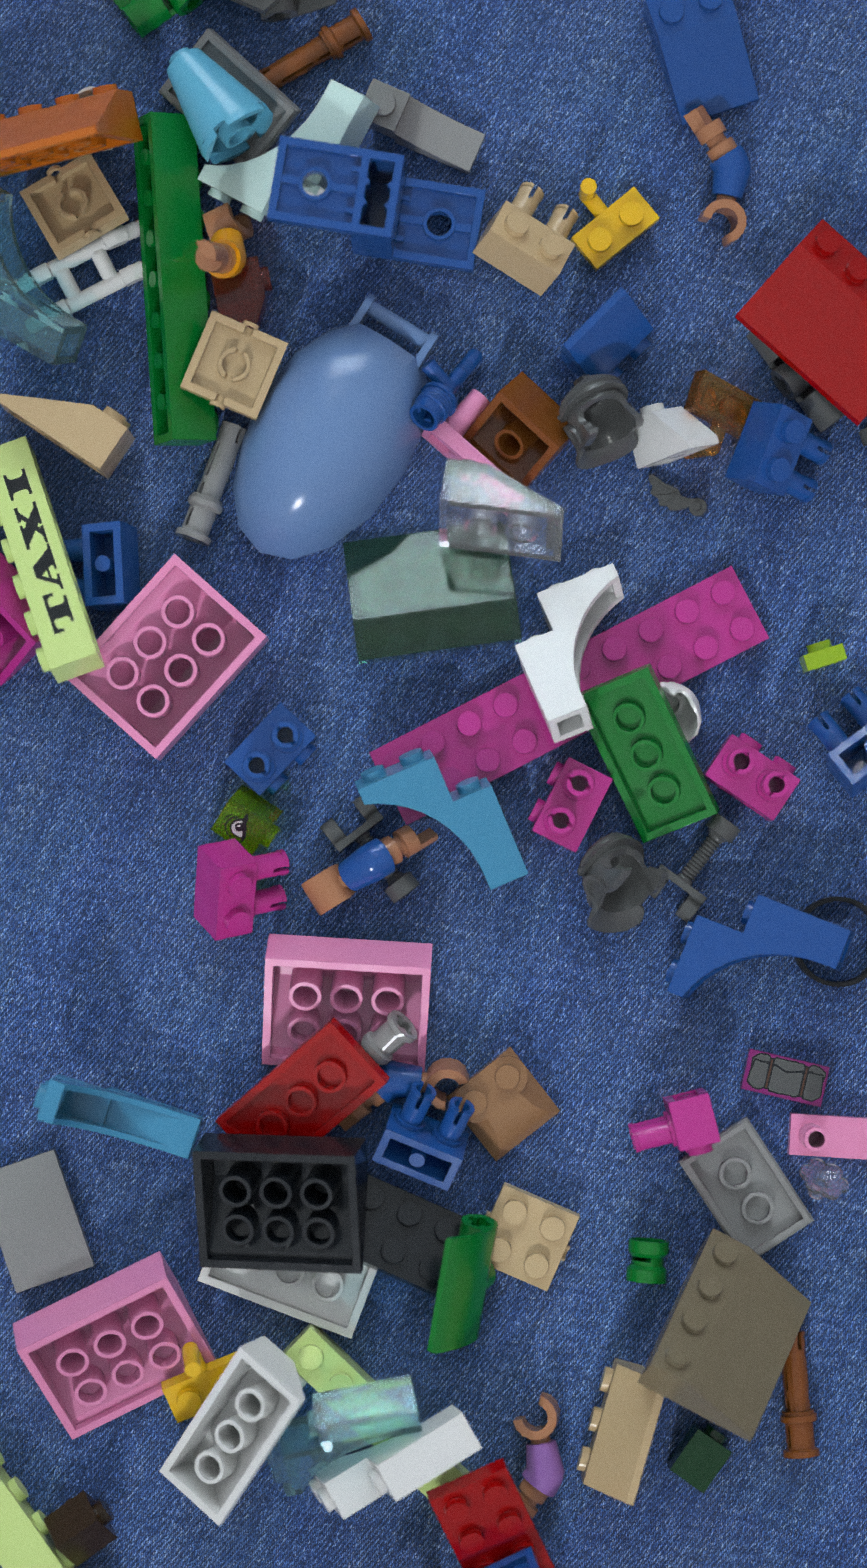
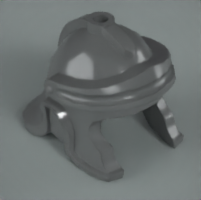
[557,374,644,469]
[577,832,668,933]

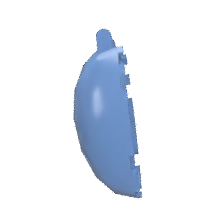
[233,293,440,560]

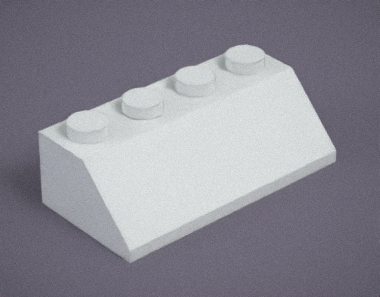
[159,1335,305,1526]

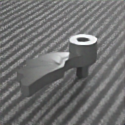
[649,473,708,517]

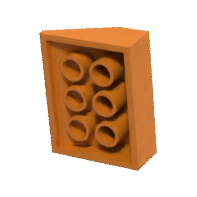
[0,84,143,178]

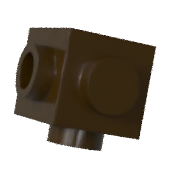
[43,1490,117,1567]

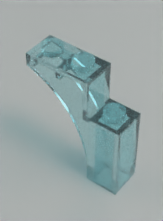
[0,187,88,365]
[266,1375,422,1497]

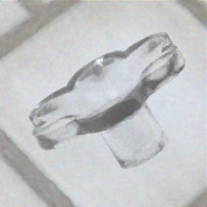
[799,1158,849,1200]

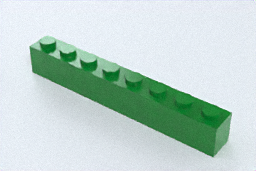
[134,112,219,446]

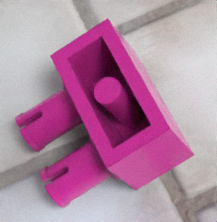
[703,733,800,821]
[528,757,613,853]
[193,838,290,941]
[628,1088,721,1156]

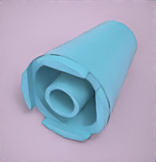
[167,47,273,164]

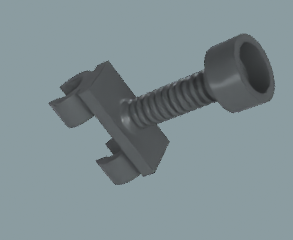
[320,796,420,904]
[650,813,741,923]

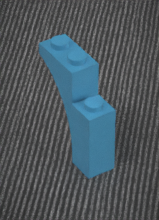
[354,748,528,890]
[33,1074,203,1159]

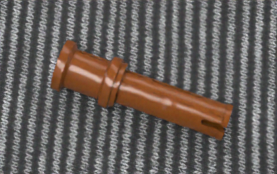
[259,7,373,89]
[780,1330,820,1459]

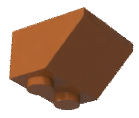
[463,371,571,491]

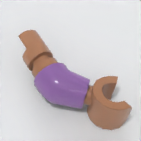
[513,1392,565,1519]

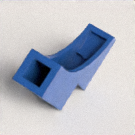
[665,894,855,998]

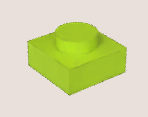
[799,639,847,673]

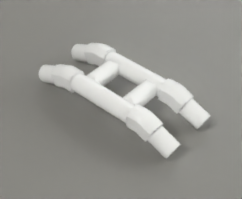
[10,219,143,334]

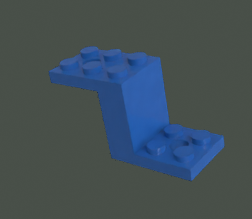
[267,135,486,273]

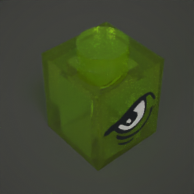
[211,784,283,856]

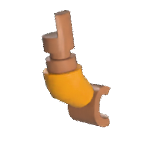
[195,203,254,279]

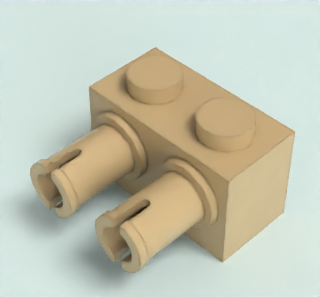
[472,182,578,296]

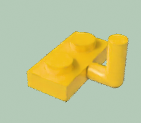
[570,178,660,271]
[161,1342,237,1423]

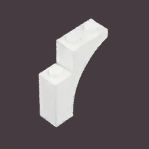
[515,563,624,743]
[307,1405,482,1519]

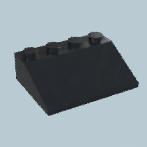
[192,1133,368,1274]

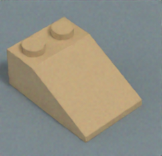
[0,394,135,479]

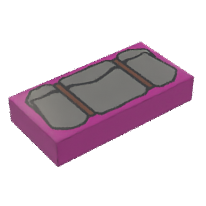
[740,1048,830,1107]

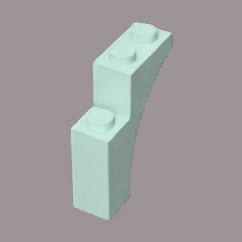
[198,79,380,222]

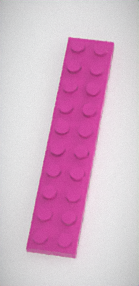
[369,566,769,825]

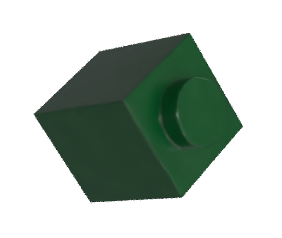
[667,1422,732,1494]

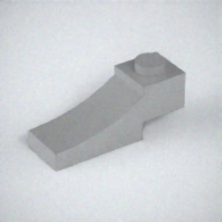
[365,78,485,175]

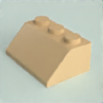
[576,1358,664,1506]

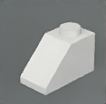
[633,403,719,469]

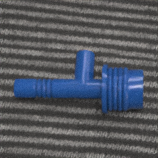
[409,348,483,431]

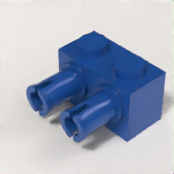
[725,401,832,503]
[64,521,140,612]
[807,686,867,798]
[224,702,318,797]
[372,1081,475,1191]

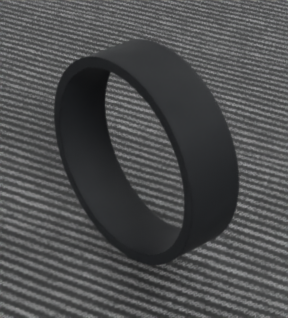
[794,897,867,987]

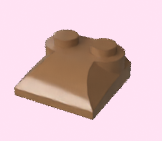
[446,1046,560,1161]

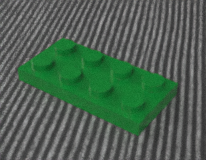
[581,663,719,843]

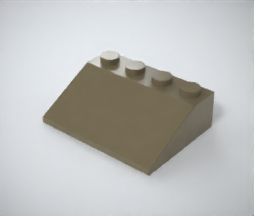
[638,1228,811,1442]

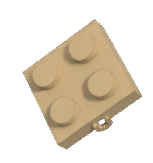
[19,154,130,261]
[180,310,288,421]
[485,1182,580,1291]

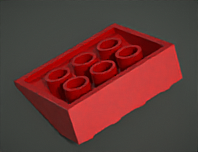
[735,219,867,426]

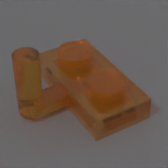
[684,370,762,459]

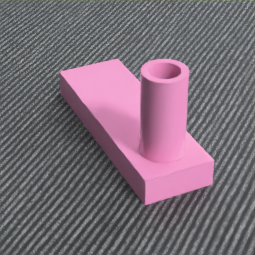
[421,389,528,516]
[787,1112,867,1160]

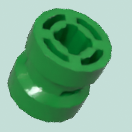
[626,1237,669,1284]

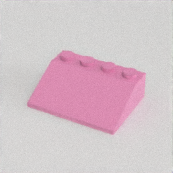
[68,554,269,761]
[261,934,433,1072]
[12,1251,216,1440]

